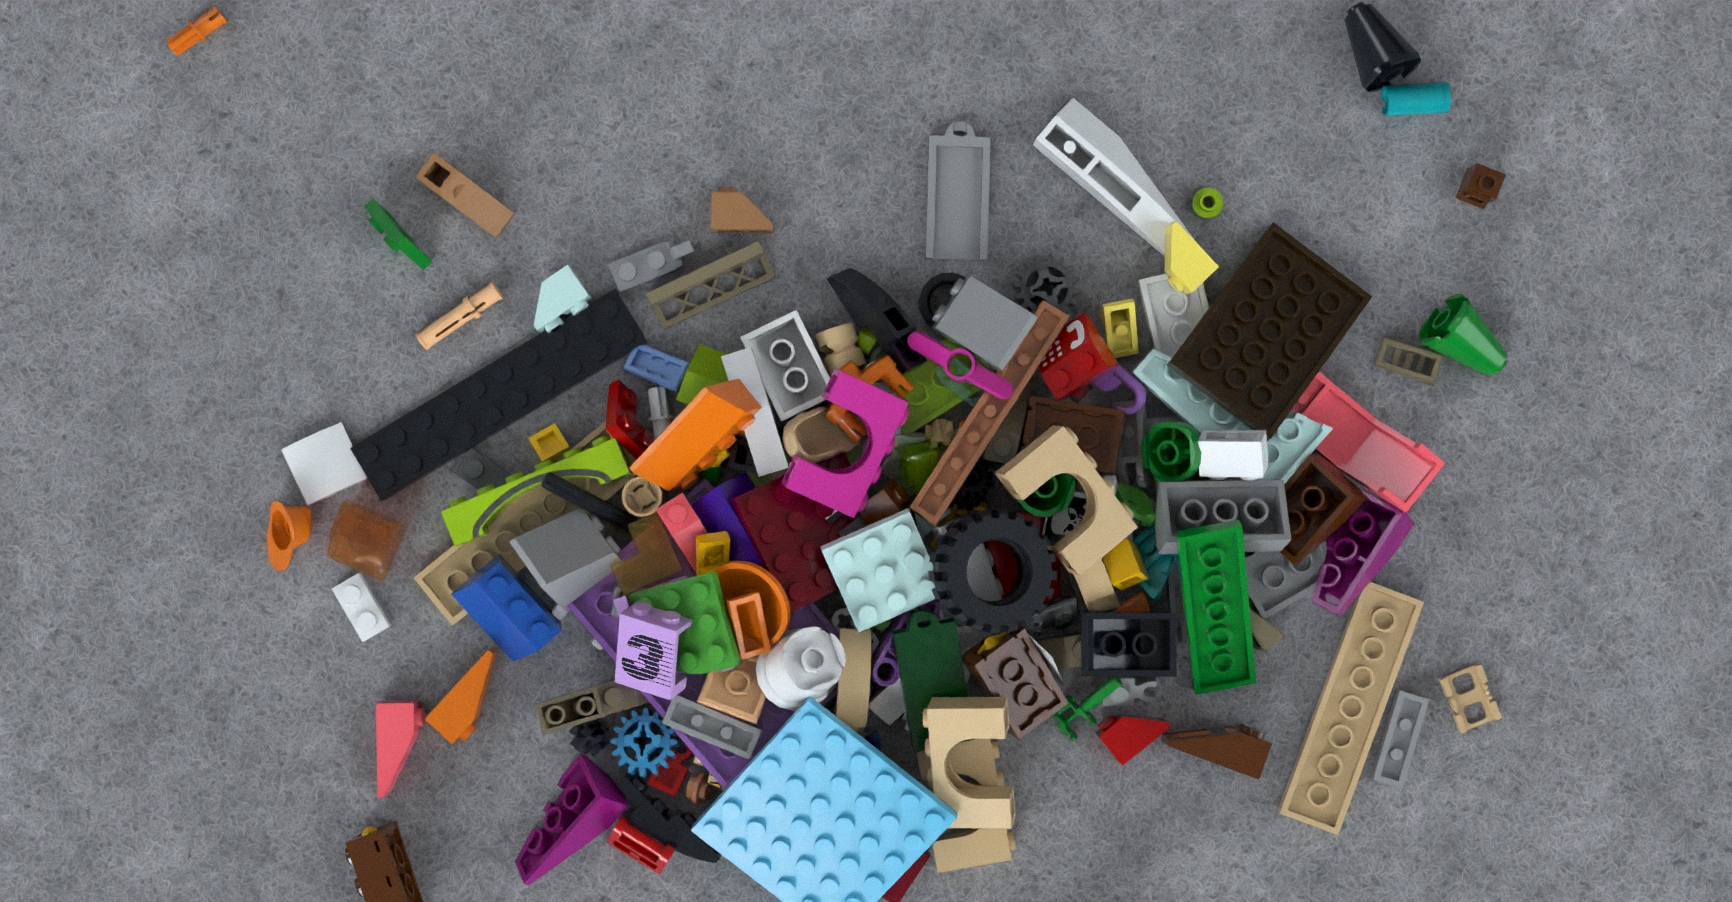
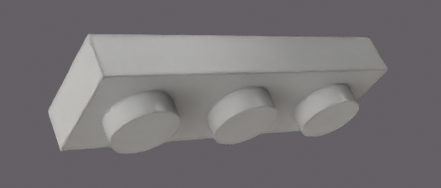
[1370,689,1430,789]
[662,695,762,760]

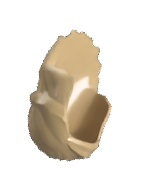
[782,406,866,463]

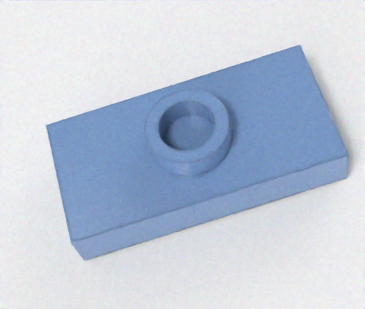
[623,344,690,393]

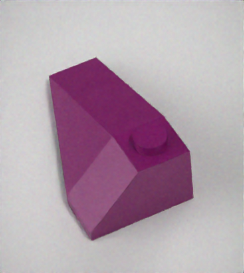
[1312,488,1414,617]
[515,754,628,885]

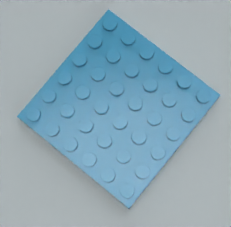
[691,697,957,902]

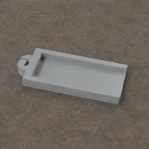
[925,121,991,261]

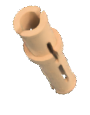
[415,282,503,350]

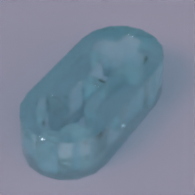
[937,359,985,406]

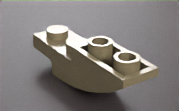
[534,679,649,735]

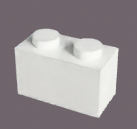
[1197,430,1268,481]

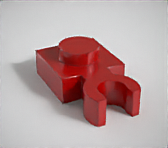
[647,738,693,797]

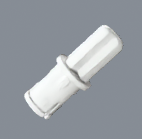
[648,386,673,441]

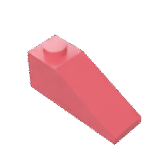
[656,493,708,575]
[376,700,426,798]

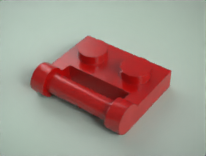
[607,816,676,874]

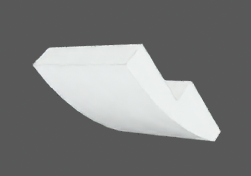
[281,422,367,506]

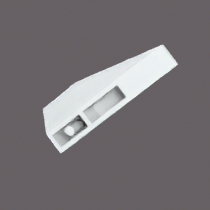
[1033,98,1194,256]

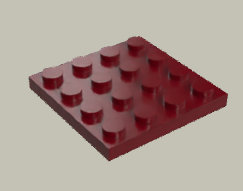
[731,453,860,613]

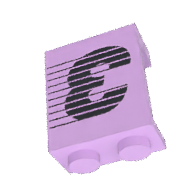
[615,602,692,700]

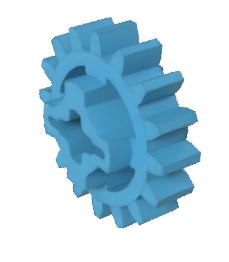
[610,708,680,778]

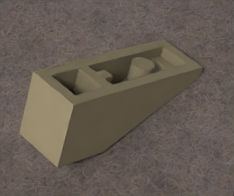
[983,376,1034,465]

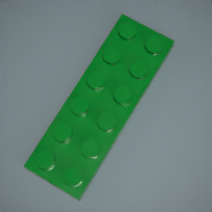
[1175,519,1256,695]

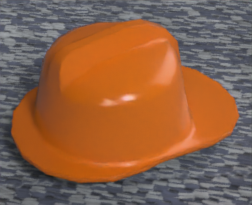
[267,500,311,571]

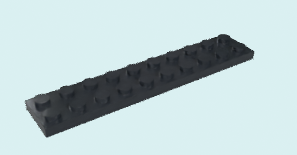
[350,289,648,501]

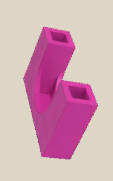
[781,368,909,518]

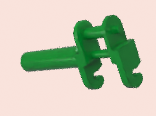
[1052,676,1122,741]

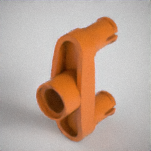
[825,355,914,444]

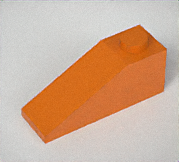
[425,648,498,744]

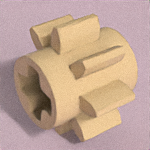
[924,419,959,457]

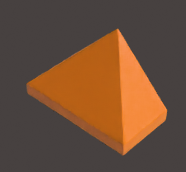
[726,591,771,660]

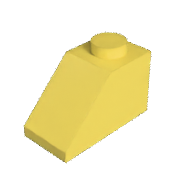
[1164,221,1219,294]

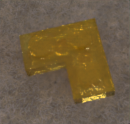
[611,512,682,596]

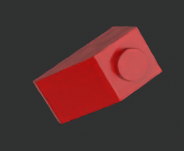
[1096,714,1171,766]

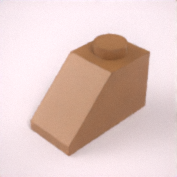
[710,187,774,234]

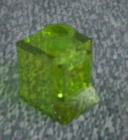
[894,440,938,493]

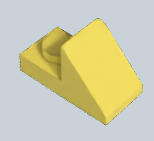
[1099,298,1139,358]

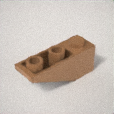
[415,153,515,238]

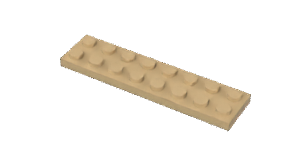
[414,421,638,626]
[1277,582,1424,835]

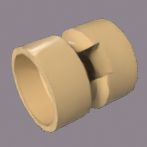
[815,323,866,377]
[622,476,666,517]

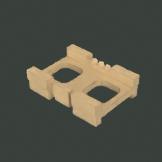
[1439,664,1502,733]

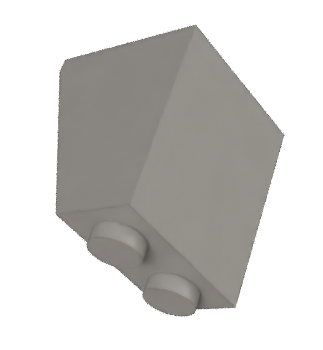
[932,275,1038,370]
[510,508,623,609]

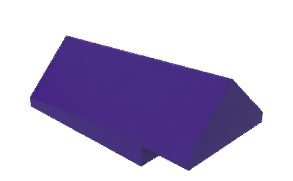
[691,473,763,568]

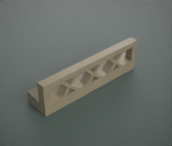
[646,241,775,330]

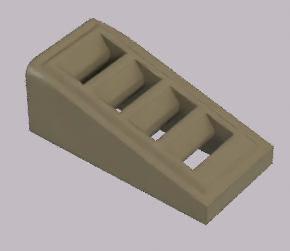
[1374,337,1444,386]
[1250,609,1285,651]

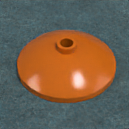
[714,560,790,647]

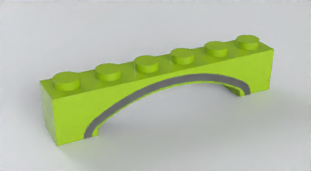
[441,435,633,546]

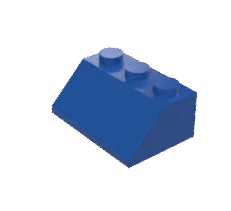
[451,553,562,662]

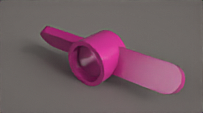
[907,331,1014,400]

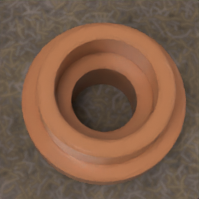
[686,773,712,805]

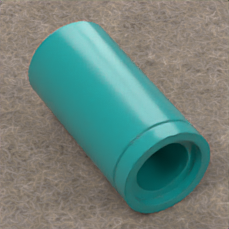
[1381,82,1451,117]

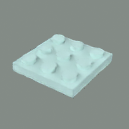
[820,508,935,632]

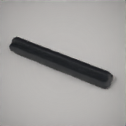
[541,472,650,537]

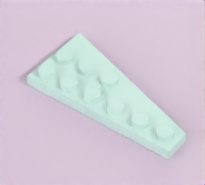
[1131,349,1333,484]

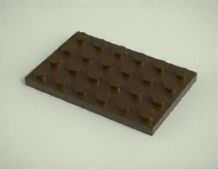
[1167,222,1372,441]

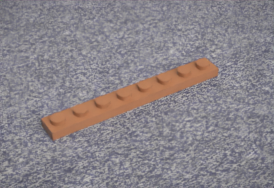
[909,300,1070,526]

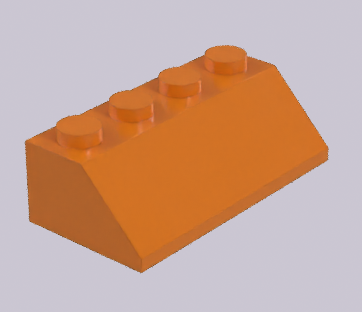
[629,379,762,491]

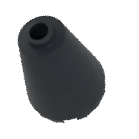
[1344,2,1421,93]

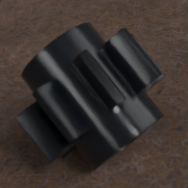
[569,719,609,757]

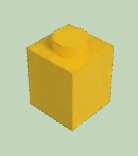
[1102,538,1149,591]

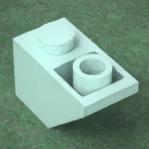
[534,265,592,334]

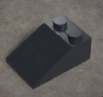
[1081,611,1177,677]

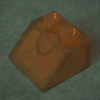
[327,501,408,582]

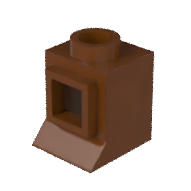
[1455,163,1506,209]

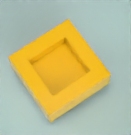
[528,423,571,462]

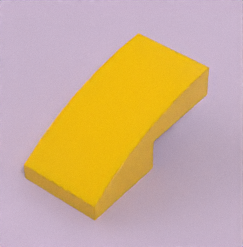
[696,531,730,576]

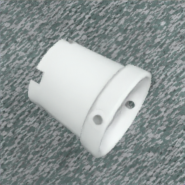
[755,627,846,711]

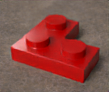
[605,380,654,459]

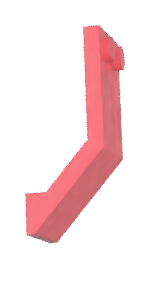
[1291,372,1445,512]

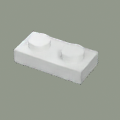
[332,573,391,642]

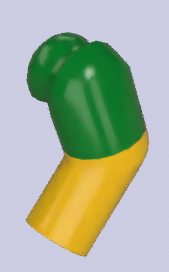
[701,448,731,484]

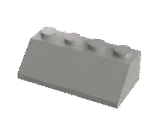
[1155,480,1291,554]

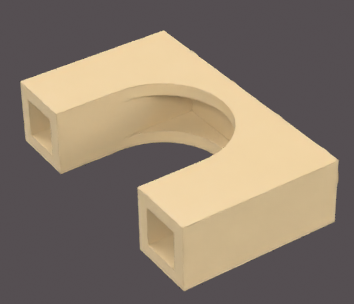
[995,425,1138,576]
[923,697,1016,829]
[917,739,1016,873]

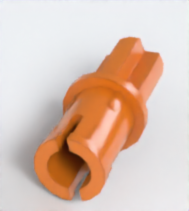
[167,6,227,55]

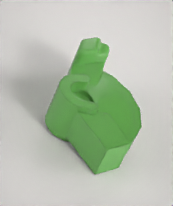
[1115,482,1156,527]

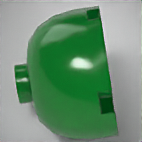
[1140,420,1202,482]

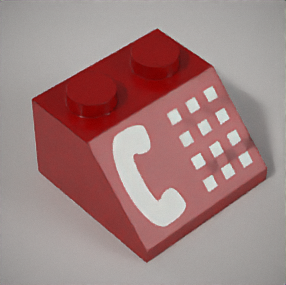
[1039,312,1119,400]

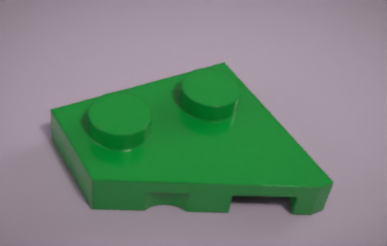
[364,199,432,270]

